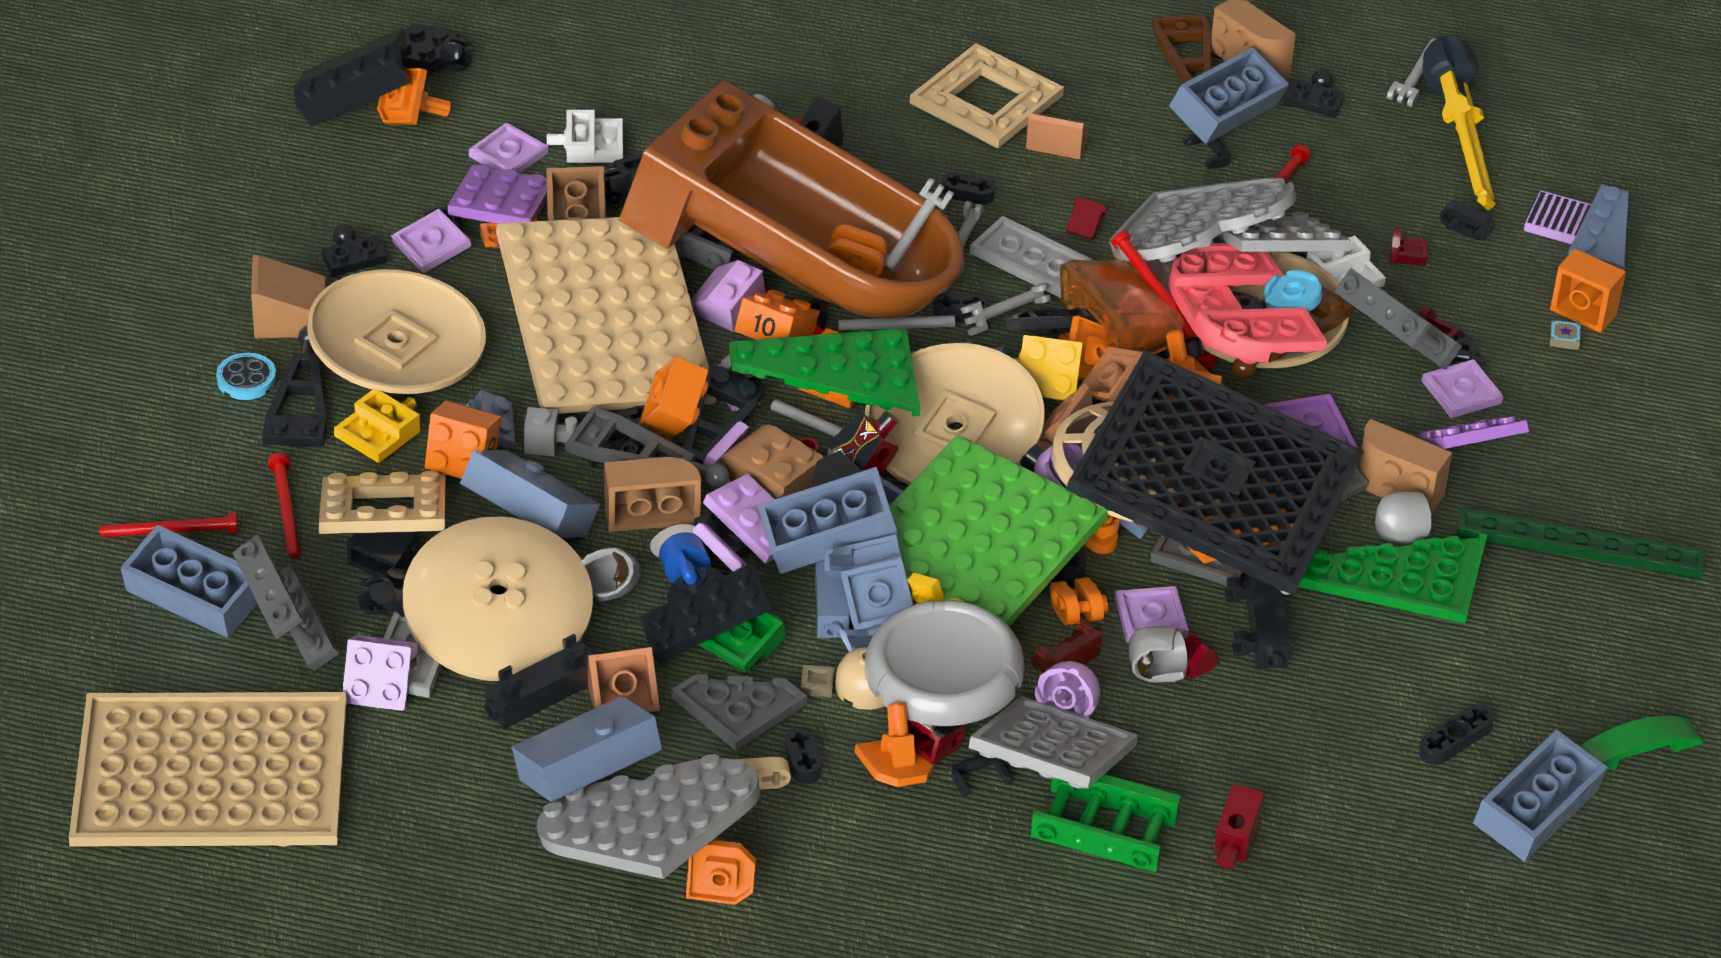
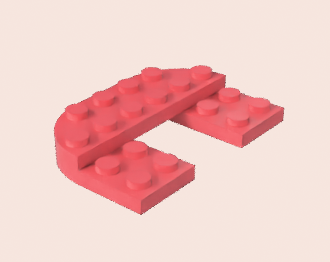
[1168,243,1327,364]

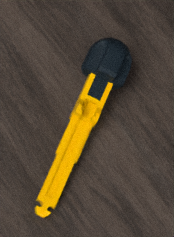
[1423,36,1496,211]

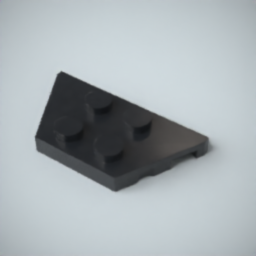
[1005,308,1118,334]

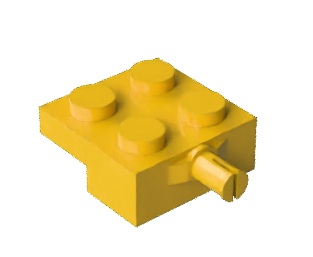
[1013,335,1083,401]
[334,389,420,463]

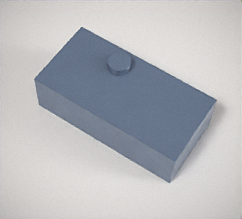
[1169,47,1289,144]
[460,450,600,538]
[758,467,899,574]
[120,525,258,639]
[512,696,662,802]
[1473,730,1608,862]

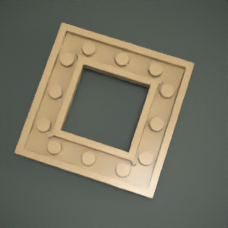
[910,43,1064,148]
[319,471,446,534]

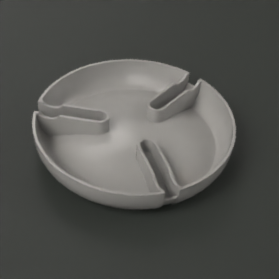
[865,600,1025,726]

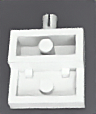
[547,110,623,163]
[1306,235,1386,287]

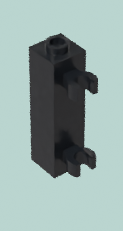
[1225,574,1291,668]
[484,634,595,729]

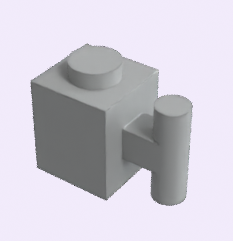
[524,407,577,456]

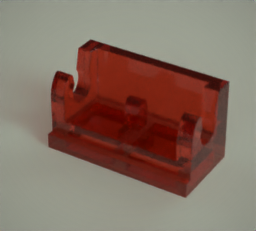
[1031,620,1103,674]

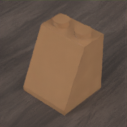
[251,255,326,338]

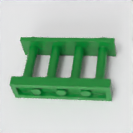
[1031,774,1181,872]

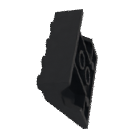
[294,28,410,126]

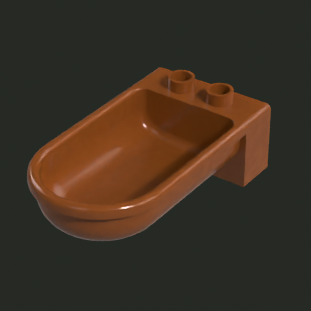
[619,79,964,319]

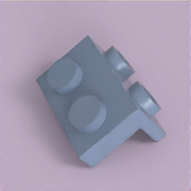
[466,390,515,450]

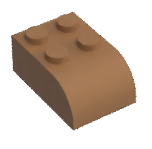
[1211,0,1296,80]
[546,166,606,221]
[1358,419,1452,514]
[719,424,824,499]
[604,457,701,532]

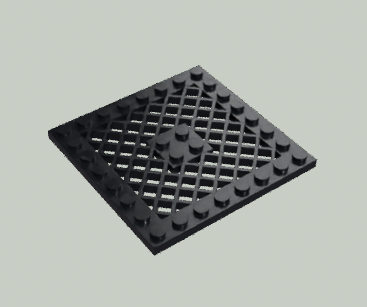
[1065,350,1364,596]

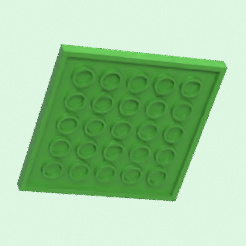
[889,434,1108,627]

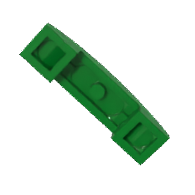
[1580,715,1703,771]

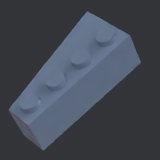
[1568,184,1629,270]

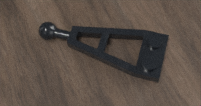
[262,326,327,447]
[683,363,766,464]

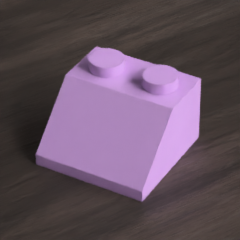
[690,260,766,332]

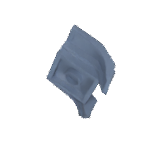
[824,534,913,652]

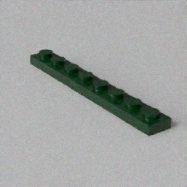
[1457,507,1705,579]

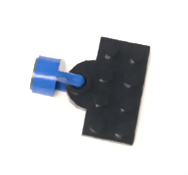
[639,532,772,663]

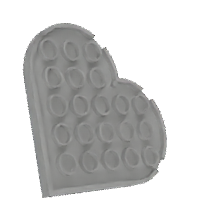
[1109,178,1297,263]
[537,754,760,879]

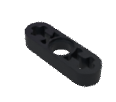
[1419,704,1494,765]

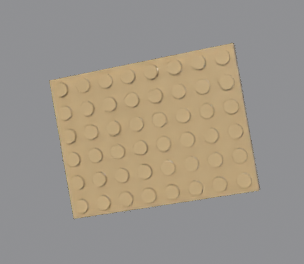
[496,217,717,414]
[69,692,347,846]

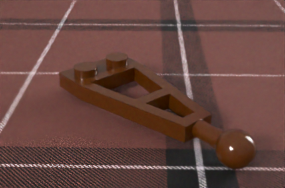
[1152,15,1211,84]
[1232,286,1354,379]

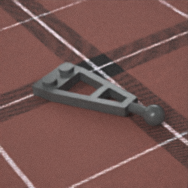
[566,406,729,488]

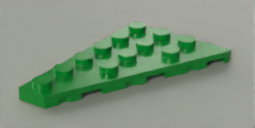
[729,328,920,417]
[1298,533,1488,624]

